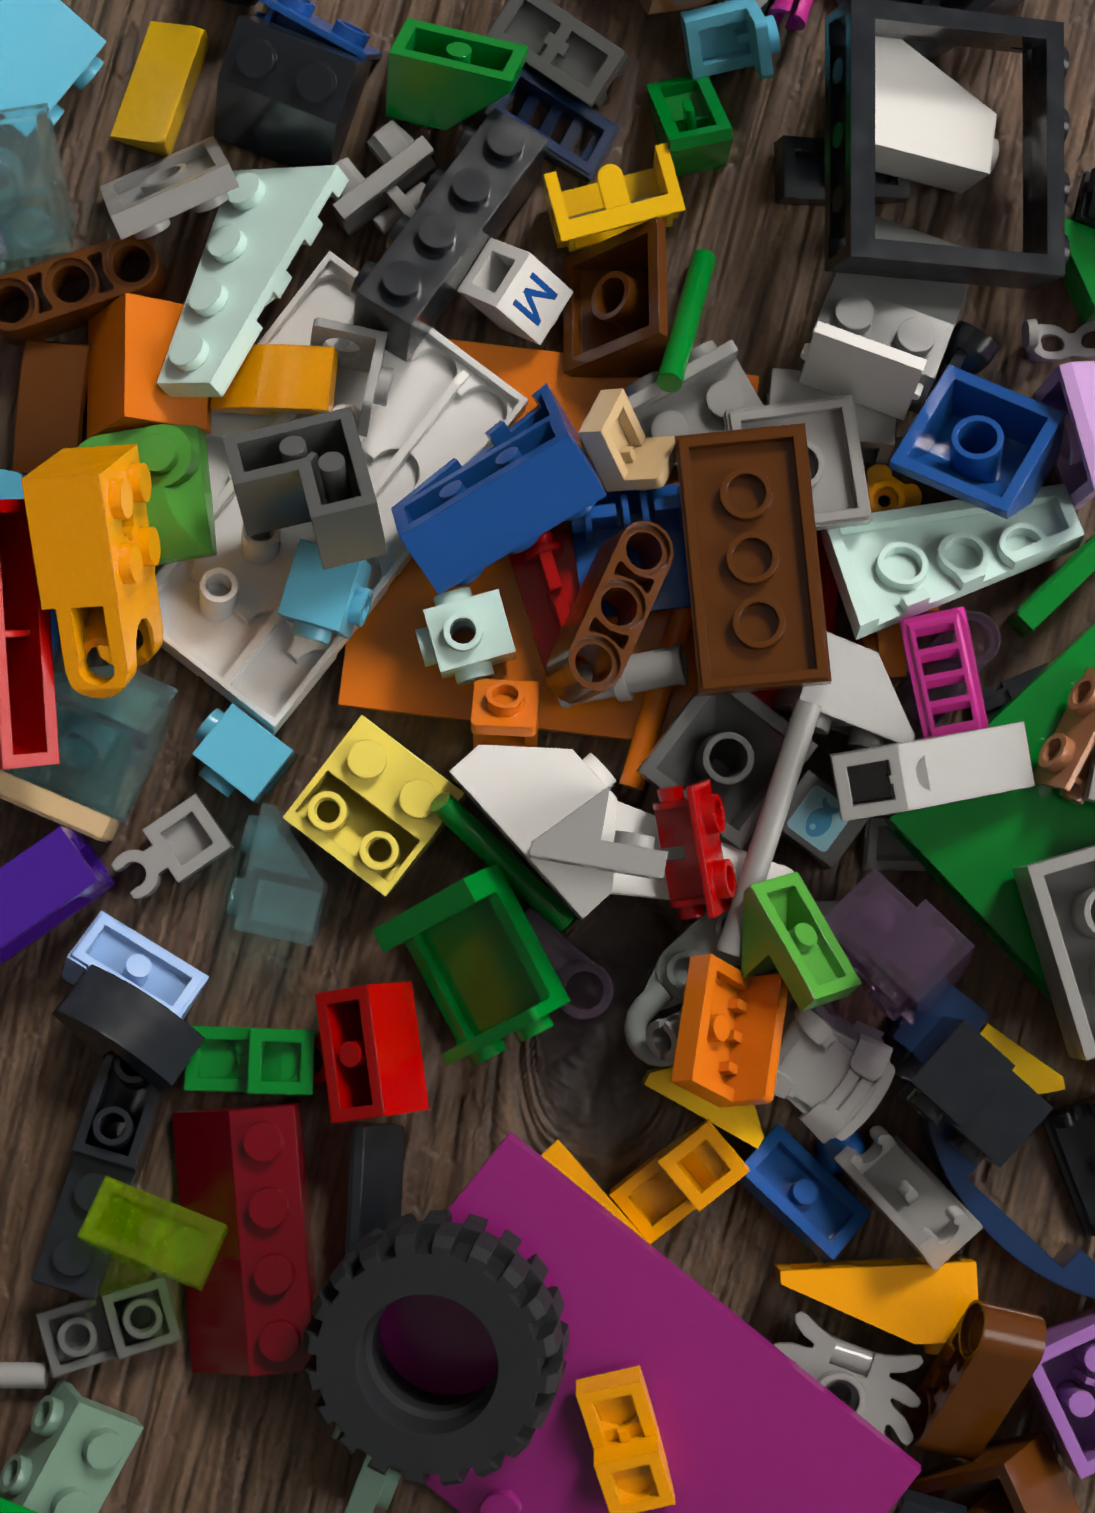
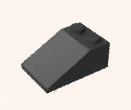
[800,216,969,414]

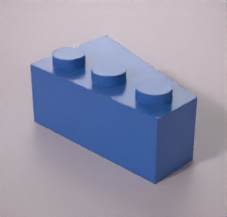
[391,383,607,595]

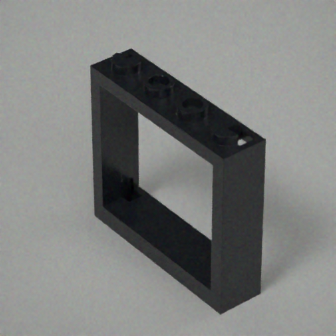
[824,0,1070,290]

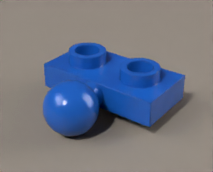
[739,1124,872,1264]

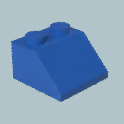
[889,364,1066,519]

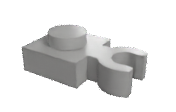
[111,794,234,899]

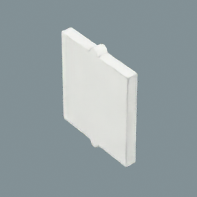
[799,321,927,420]

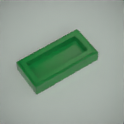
[1006,533,1095,638]

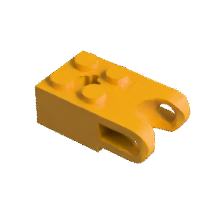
[21,444,164,699]

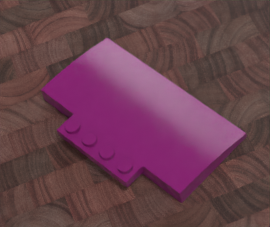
[379,1131,921,1513]

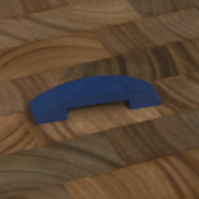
[918,1117,1095,1299]

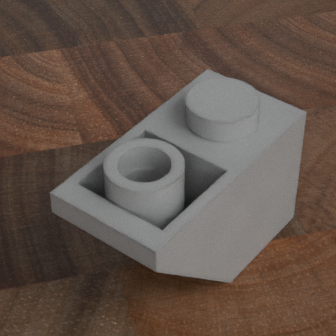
[773,632,915,750]

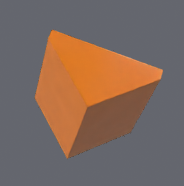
[87,293,211,439]

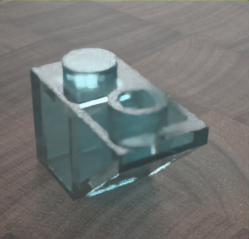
[227,803,329,946]

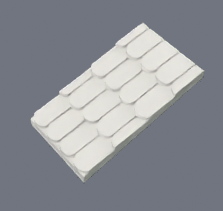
[138,251,528,735]

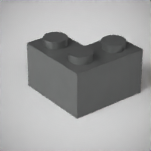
[222,406,388,570]

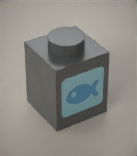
[780,770,870,870]

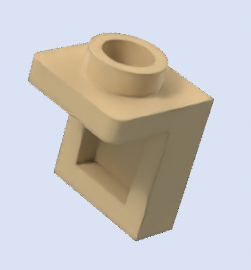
[578,388,677,491]

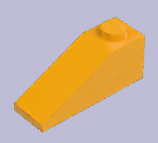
[774,1255,978,1354]

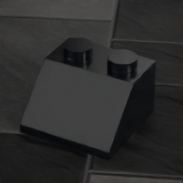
[214,15,372,167]

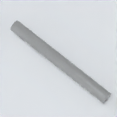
[716,699,822,957]

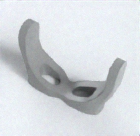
[1021,319,1095,363]

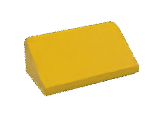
[110,21,210,157]

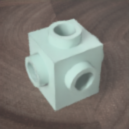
[415,587,516,685]

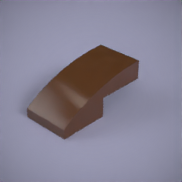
[13,339,91,473]

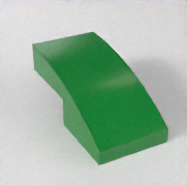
[184,1025,315,1095]

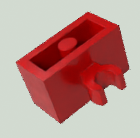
[313,981,429,1123]

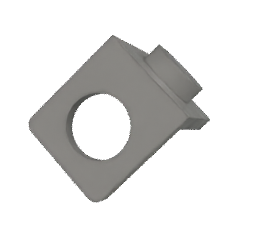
[310,318,394,437]

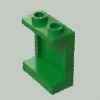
[372,863,571,1067]

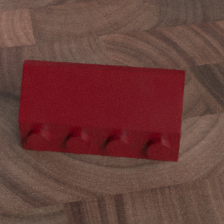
[172,1101,317,1376]

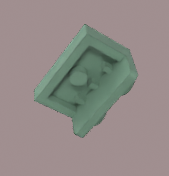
[0,1379,144,1513]

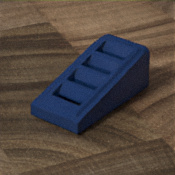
[476,66,620,182]

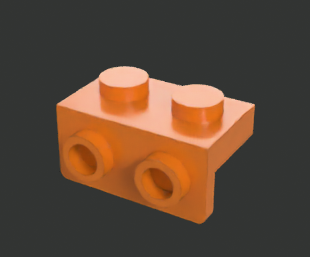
[671,954,788,1108]

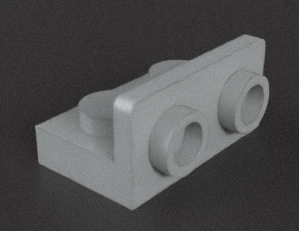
[625,340,764,470]

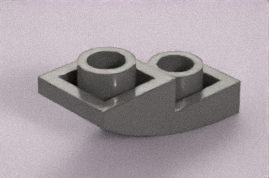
[35,1276,182,1378]

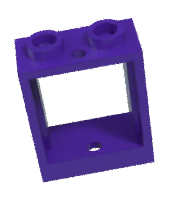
[0,826,118,966]

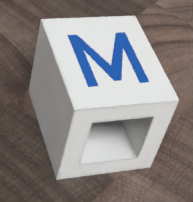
[457,237,573,345]

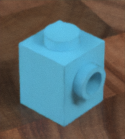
[277,539,373,645]
[192,703,299,805]

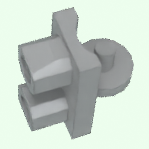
[330,121,437,236]

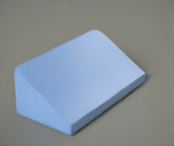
[61,910,209,1020]

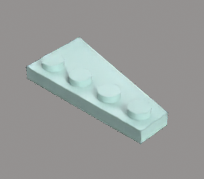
[156,165,349,397]
[820,483,1084,640]

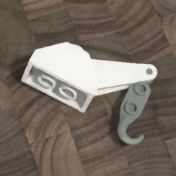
[450,745,794,1067]

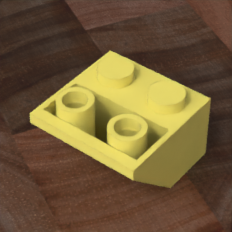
[282,715,467,897]

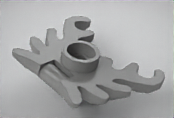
[773,1311,924,1445]

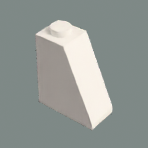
[875,36,999,193]

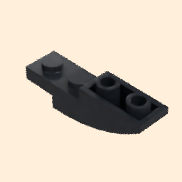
[32,1050,166,1301]

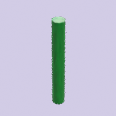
[656,249,716,393]
[430,791,574,931]

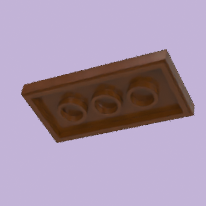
[675,423,832,697]

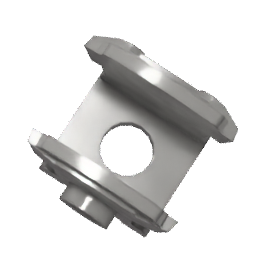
[774,996,895,1144]

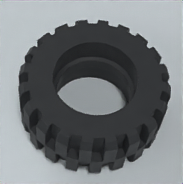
[302,1210,569,1486]

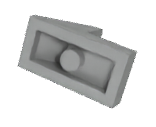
[529,787,668,881]

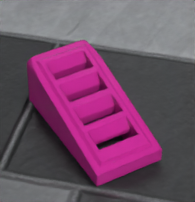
[899,607,989,738]

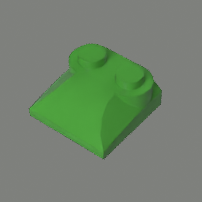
[77,424,217,565]

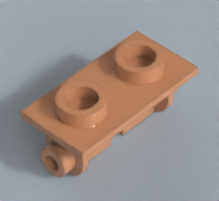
[1033,667,1095,806]

